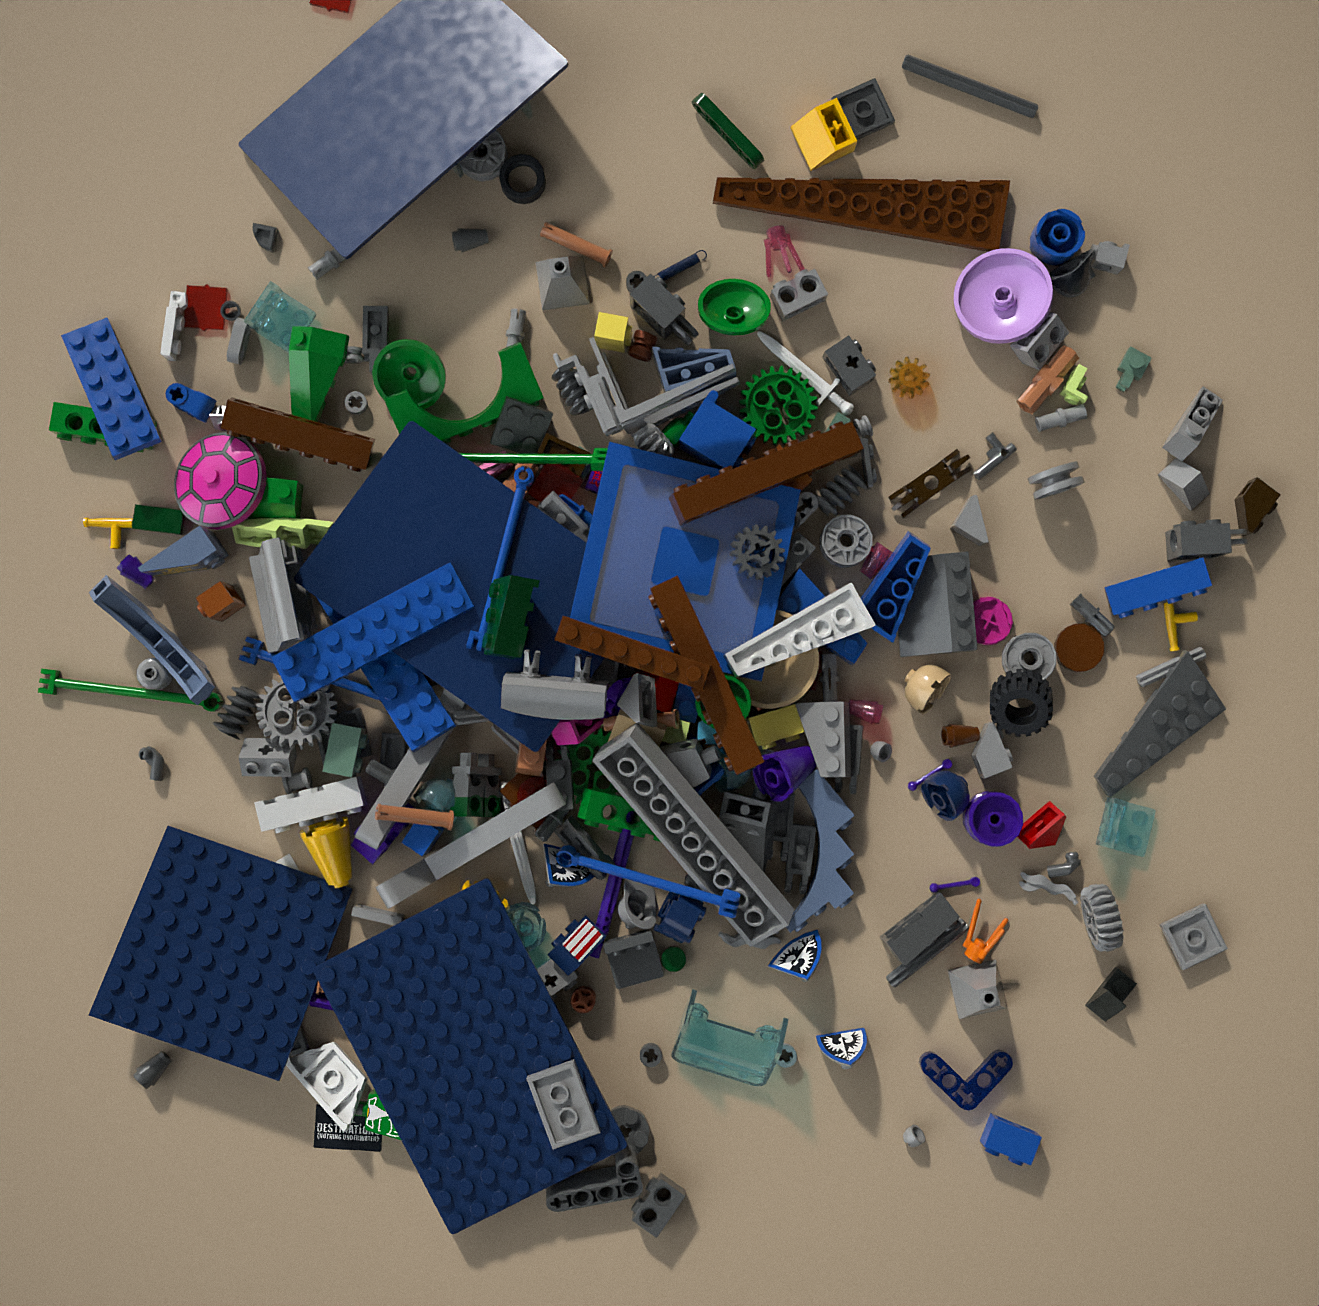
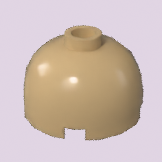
[905,665,951,715]

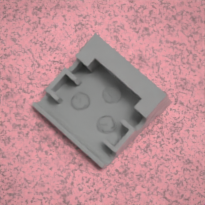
[249,537,318,653]

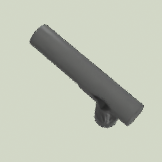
[973,432,1017,480]

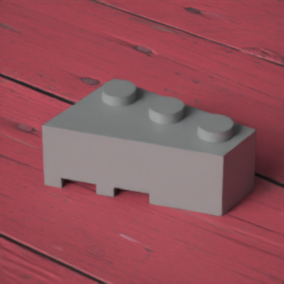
[795,702,851,778]

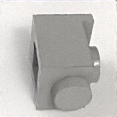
[1090,241,1130,275]

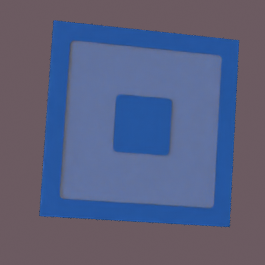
[570,442,801,682]

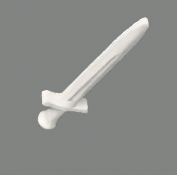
[757,331,854,416]
[493,781,536,904]

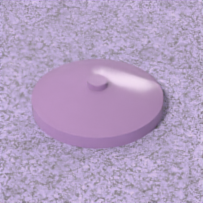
[954,248,1053,344]

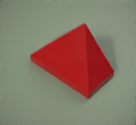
[1017,801,1066,849]

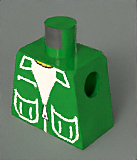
[354,1089,401,1140]

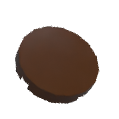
[1054,624,1104,672]

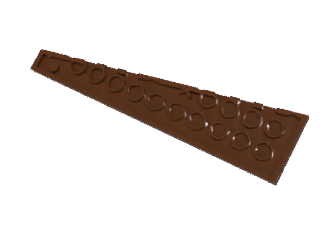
[713,177,1011,252]

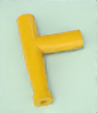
[83,518,133,549]
[1163,603,1198,651]

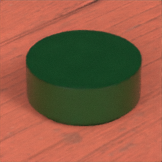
[661,946,686,972]

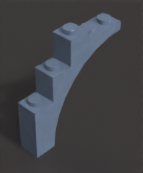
[89,575,215,705]
[786,769,855,933]

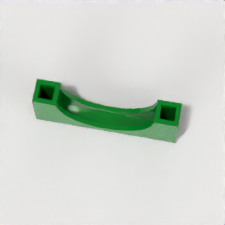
[384,342,544,444]

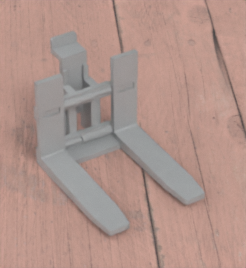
[553,337,740,437]

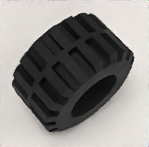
[990,669,1053,737]

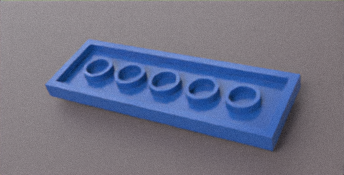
[61,318,162,461]

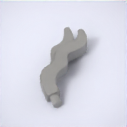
[1019,872,1078,905]
[718,931,781,949]

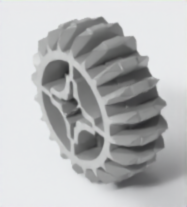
[1080,884,1124,952]

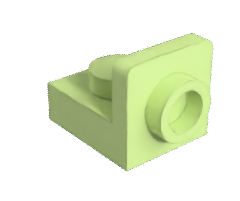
[1060,364,1088,406]

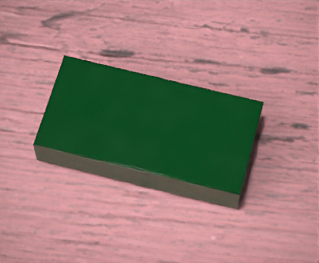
[132,504,185,535]

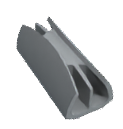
[501,650,608,720]

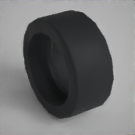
[499,154,546,204]

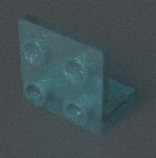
[243,281,316,353]
[1095,797,1156,857]

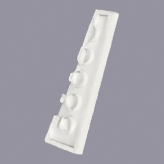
[723,582,876,677]

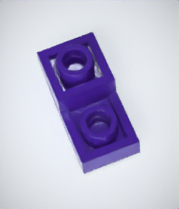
[600,677,632,719]

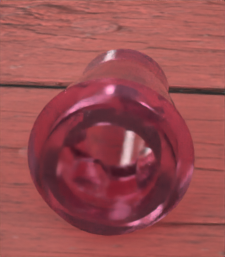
[859,542,893,579]
[848,699,884,725]

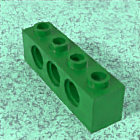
[49,402,157,452]
[577,788,661,842]

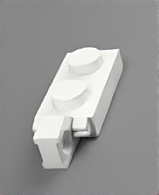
[160,291,188,361]

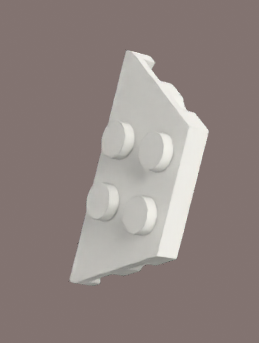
[286,1042,368,1132]

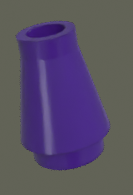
[117,554,155,589]

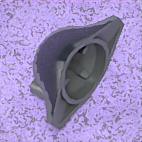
[1049,249,1096,298]

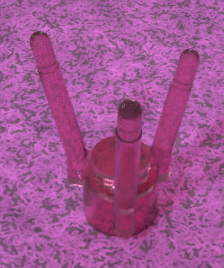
[764,225,805,277]

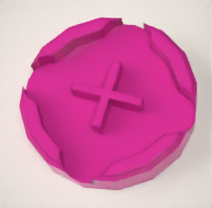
[973,597,1013,645]

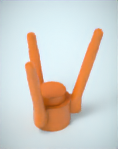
[962,899,1008,964]

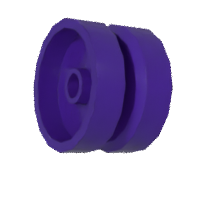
[963,791,1023,847]

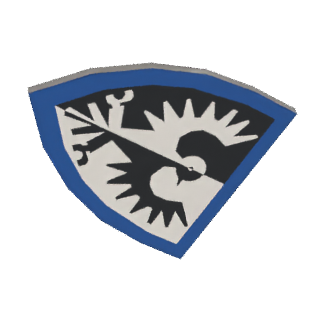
[543,844,595,887]
[768,929,822,982]
[816,1028,867,1069]

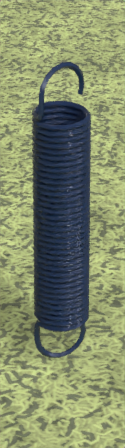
[654,250,707,281]

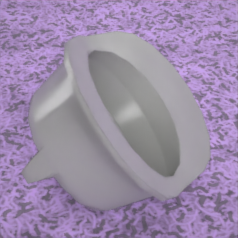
[618,879,656,929]

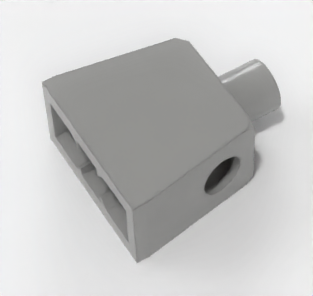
[659,739,721,788]

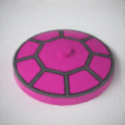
[174,432,267,530]

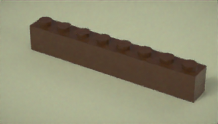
[669,421,864,526]
[648,575,765,775]

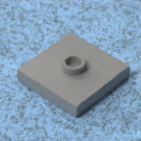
[1159,903,1228,970]

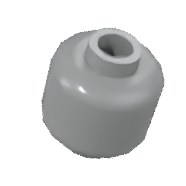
[137,658,173,690]

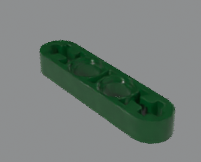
[691,93,765,169]

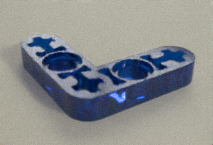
[919,1050,1013,1111]

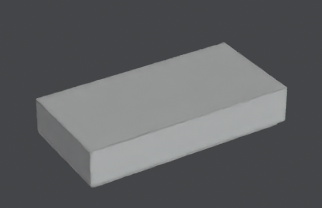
[351,904,405,925]

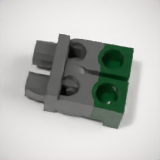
[449,753,502,817]

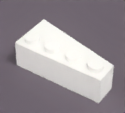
[254,776,368,833]

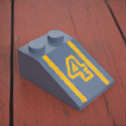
[138,526,229,577]

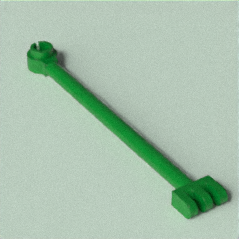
[459,448,608,471]
[38,668,223,712]

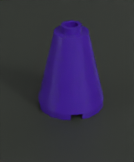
[753,746,817,802]

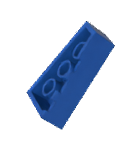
[861,531,931,643]
[1104,557,1212,619]
[776,568,868,665]

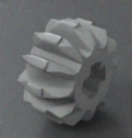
[633,424,674,457]

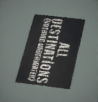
[313,1104,382,1152]

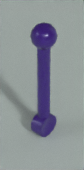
[908,759,952,791]
[929,877,980,893]

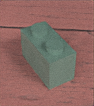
[322,723,368,777]

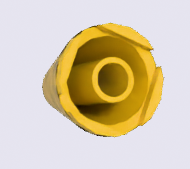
[299,816,352,888]

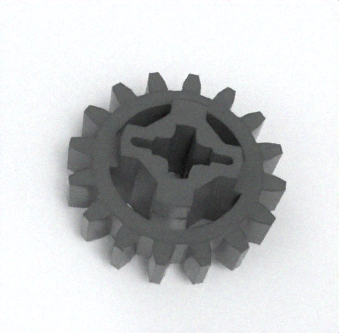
[729,524,785,580]

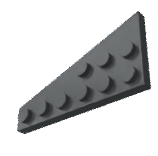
[1094,650,1226,797]

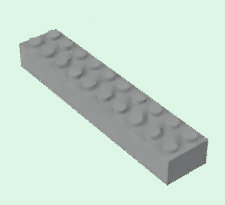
[593,723,794,947]

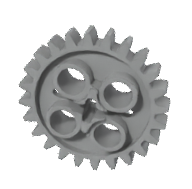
[256,678,338,750]

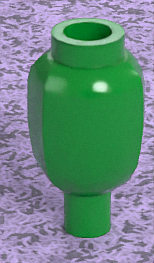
[661,411,694,448]

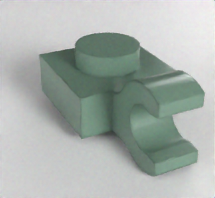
[1115,346,1152,392]

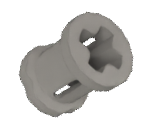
[282,767,313,794]

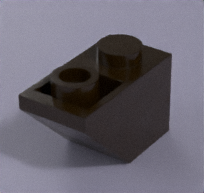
[1234,477,1281,536]

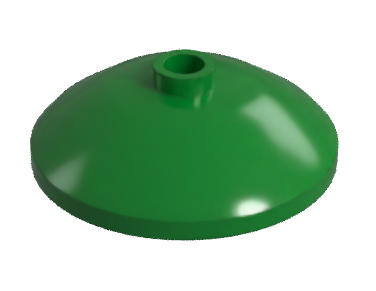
[698,279,771,336]
[372,339,446,409]

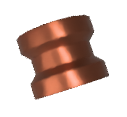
[571,986,596,1013]

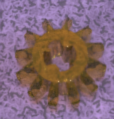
[888,357,930,399]

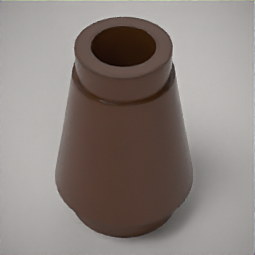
[941,723,980,748]

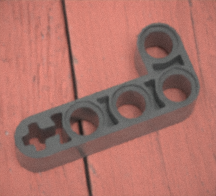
[546,1144,643,1212]

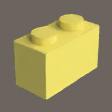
[594,312,633,353]
[747,704,804,750]

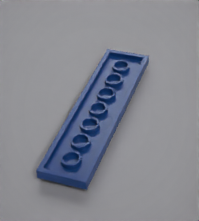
[271,562,475,703]
[316,597,456,753]

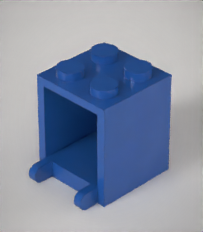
[679,390,757,470]

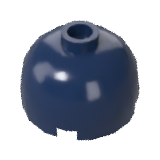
[921,771,970,821]

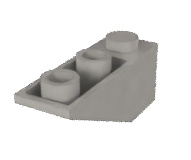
[1162,386,1223,461]

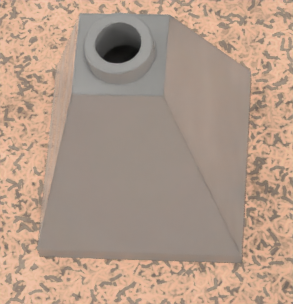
[536,256,590,311]
[948,959,1007,1019]

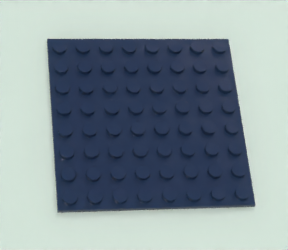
[89,826,353,1081]

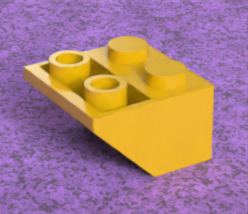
[790,98,857,171]

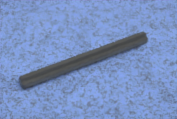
[902,54,1038,118]

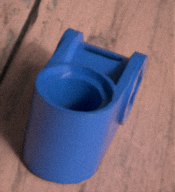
[165,383,217,423]

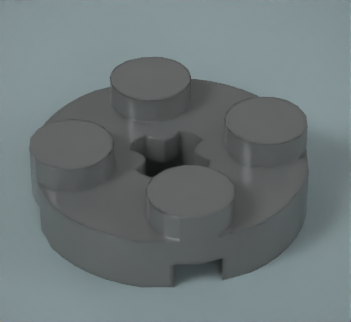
[611,1105,649,1157]

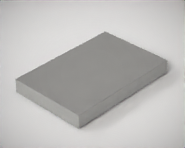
[526,1059,601,1150]

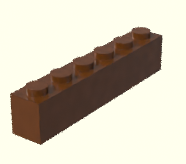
[221,397,376,472]
[555,616,712,690]

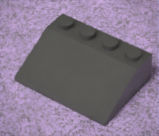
[898,551,977,657]

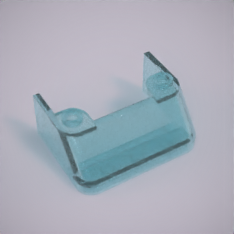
[671,989,789,1086]

